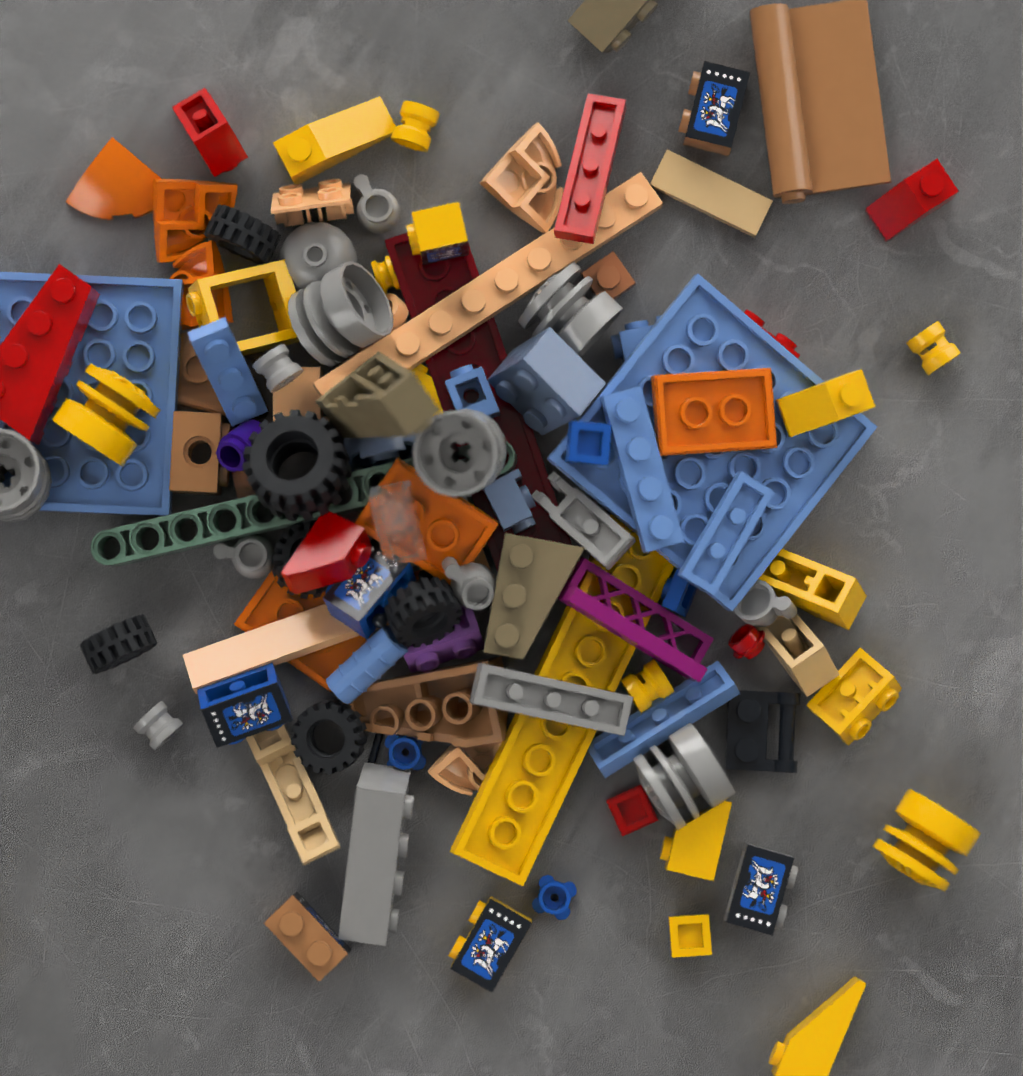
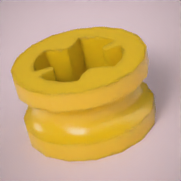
[371,255,400,294]

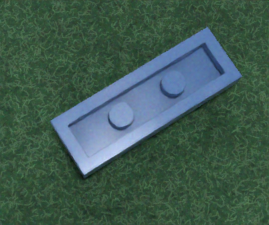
[187,317,268,426]
[677,471,775,596]

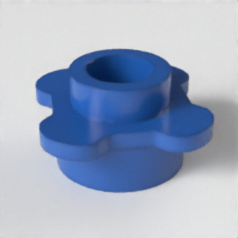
[385,734,426,771]
[532,875,577,920]

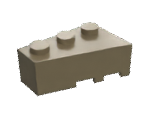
[567,0,659,53]
[316,352,441,438]
[483,533,585,660]

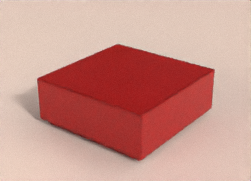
[606,784,659,837]

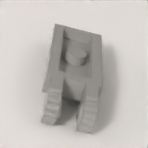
[531,471,636,571]

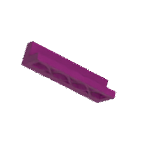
[557,558,714,682]

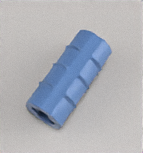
[326,626,408,704]

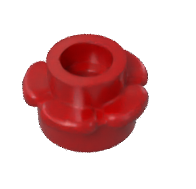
[728,624,765,659]

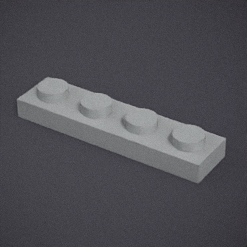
[469,663,633,736]

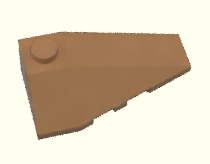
[342,656,508,748]

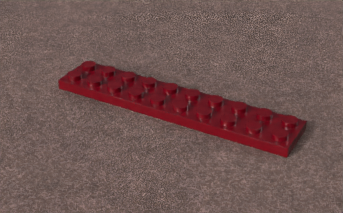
[384,232,578,595]

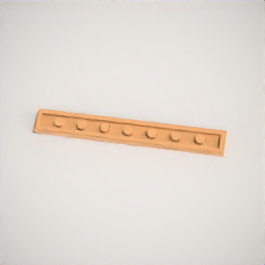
[183,548,491,694]

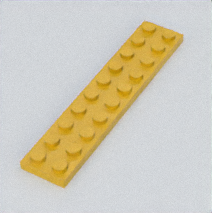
[450,513,675,886]

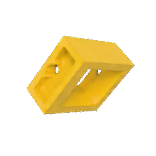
[186,259,300,356]

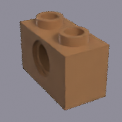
[169,411,232,496]

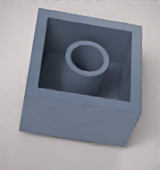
[488,327,606,436]

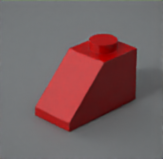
[172,88,248,177]
[865,159,959,242]
[281,511,372,594]

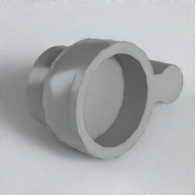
[354,174,400,234]
[213,535,274,579]
[442,557,496,610]
[734,579,797,627]

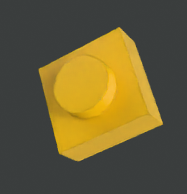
[668,914,712,958]

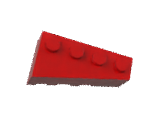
[0,264,100,445]

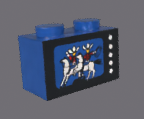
[323,539,417,639]
[197,662,293,748]

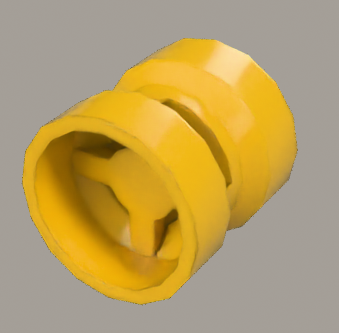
[391,101,440,152]
[906,321,961,375]
[621,659,675,713]

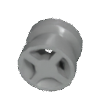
[252,344,303,393]
[133,701,184,751]

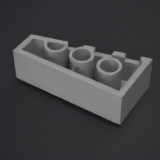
[338,762,414,946]

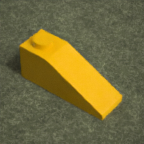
[273,97,396,184]
[759,549,867,630]
[768,977,866,1076]

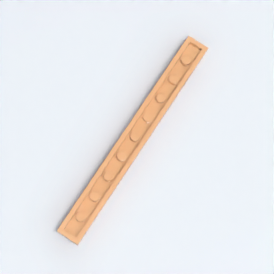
[313,172,663,397]

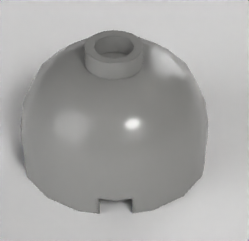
[279,222,358,292]

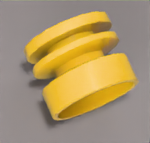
[52,363,161,467]
[872,789,981,892]

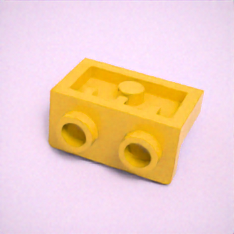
[806,648,902,746]

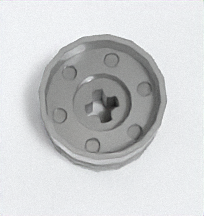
[288,261,393,367]
[518,262,623,358]
[412,408,507,497]
[0,428,52,523]
[633,723,735,830]

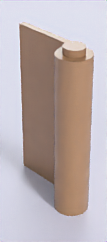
[749,0,891,204]

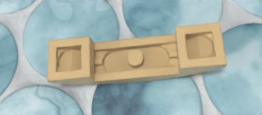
[246,724,341,866]

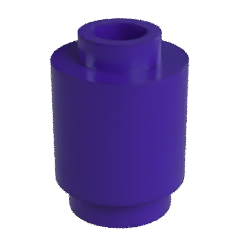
[216,420,262,471]

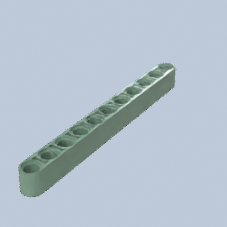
[91,441,517,567]

